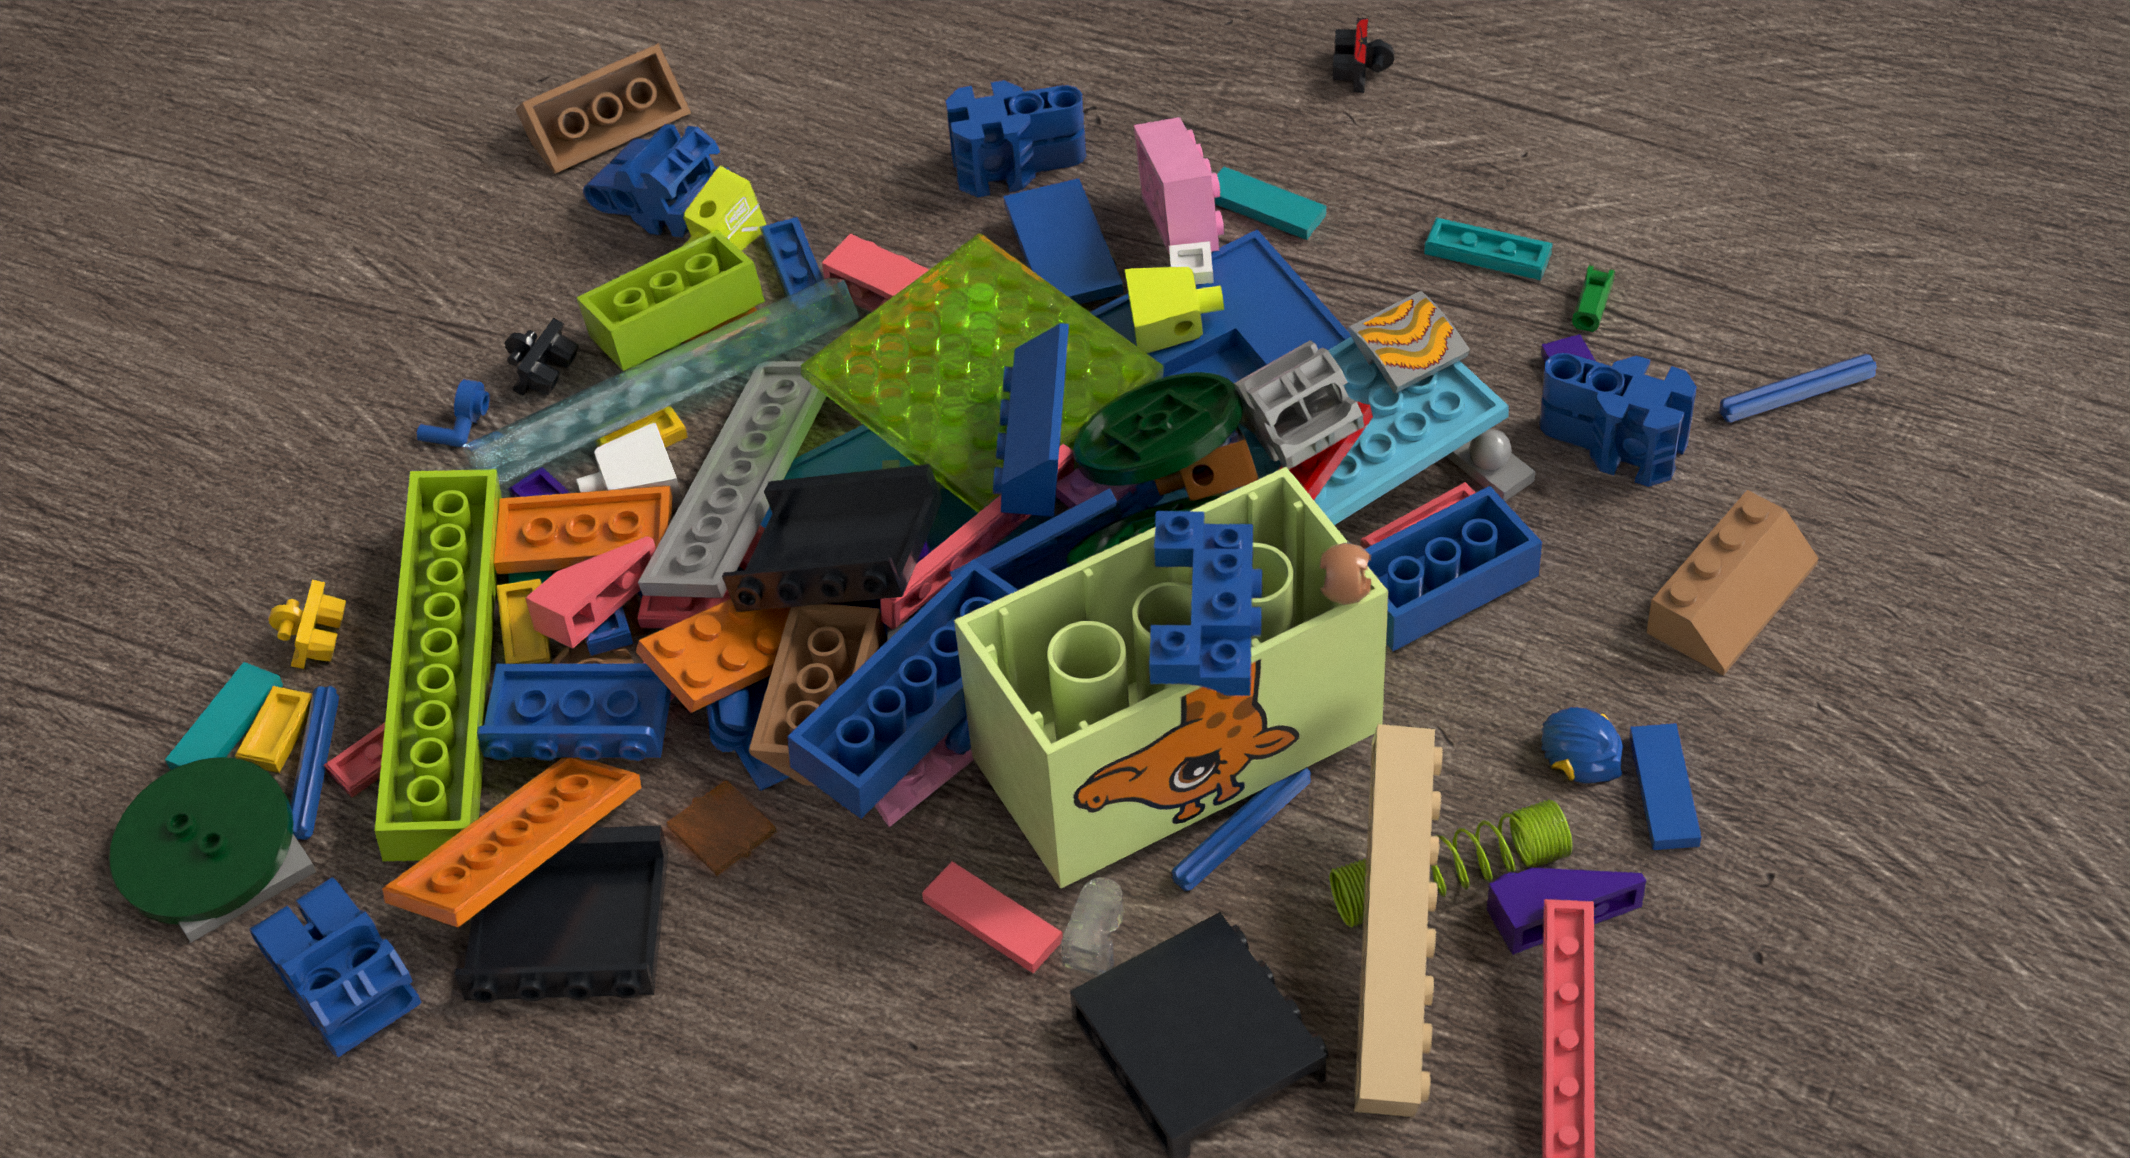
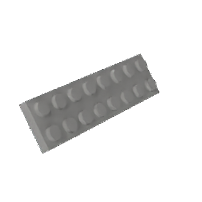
[638,361,838,598]

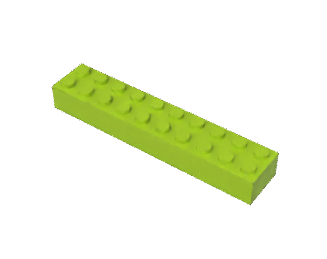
[375,469,502,862]

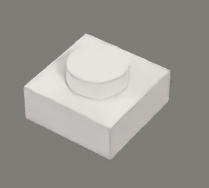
[1169,241,1214,285]

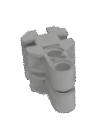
[1234,340,1364,470]

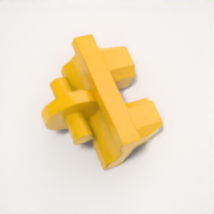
[268,580,346,669]

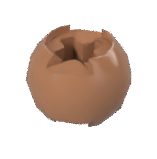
[1320,543,1371,605]

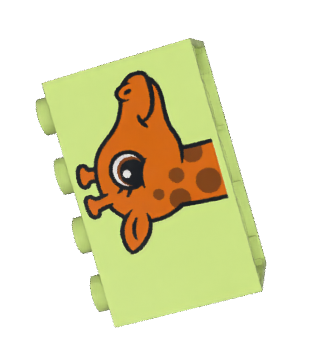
[954,467,1388,888]

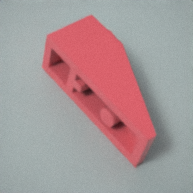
[526,537,656,649]

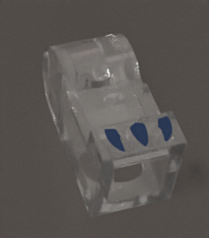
[1061,877,1124,975]

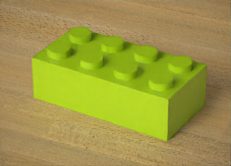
[576,230,765,371]

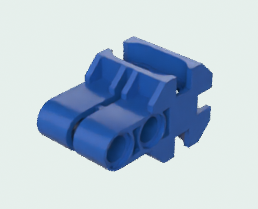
[945,80,1086,197]
[583,124,730,238]
[1539,353,1697,487]
[249,877,422,1057]

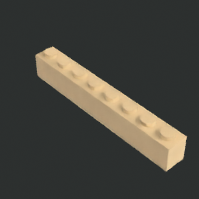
[1354,724,1443,1117]

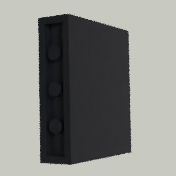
[722,464,943,612]
[455,825,668,1003]
[1070,912,1329,1158]

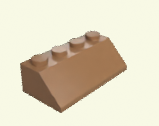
[515,43,691,174]
[1646,490,1819,676]
[749,604,887,786]

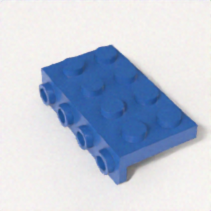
[477,663,671,761]

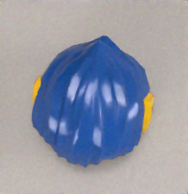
[1541,707,1623,784]

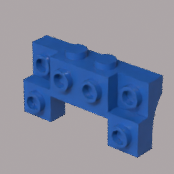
[1149,511,1262,696]

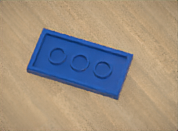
[1003,178,1124,312]
[949,488,1124,580]

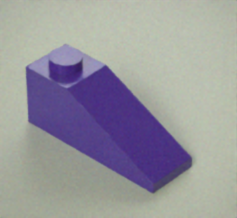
[1487,868,1646,955]

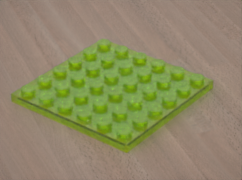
[801,233,1164,513]

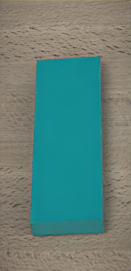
[1214,166,1326,240]
[1424,217,1553,280]
[165,662,283,770]

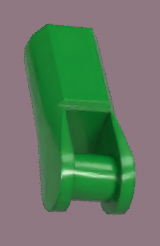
[1572,265,1615,332]

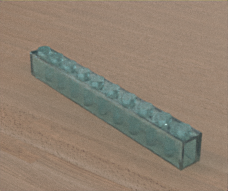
[462,278,859,485]

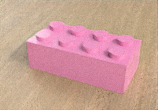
[1134,117,1224,255]

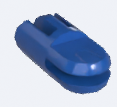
[706,687,753,752]

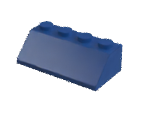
[993,323,1069,517]

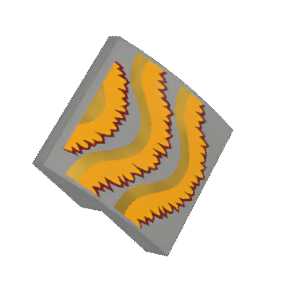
[1348,291,1470,394]

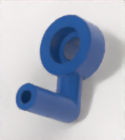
[417,379,490,447]

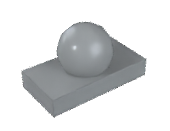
[1446,428,1535,501]

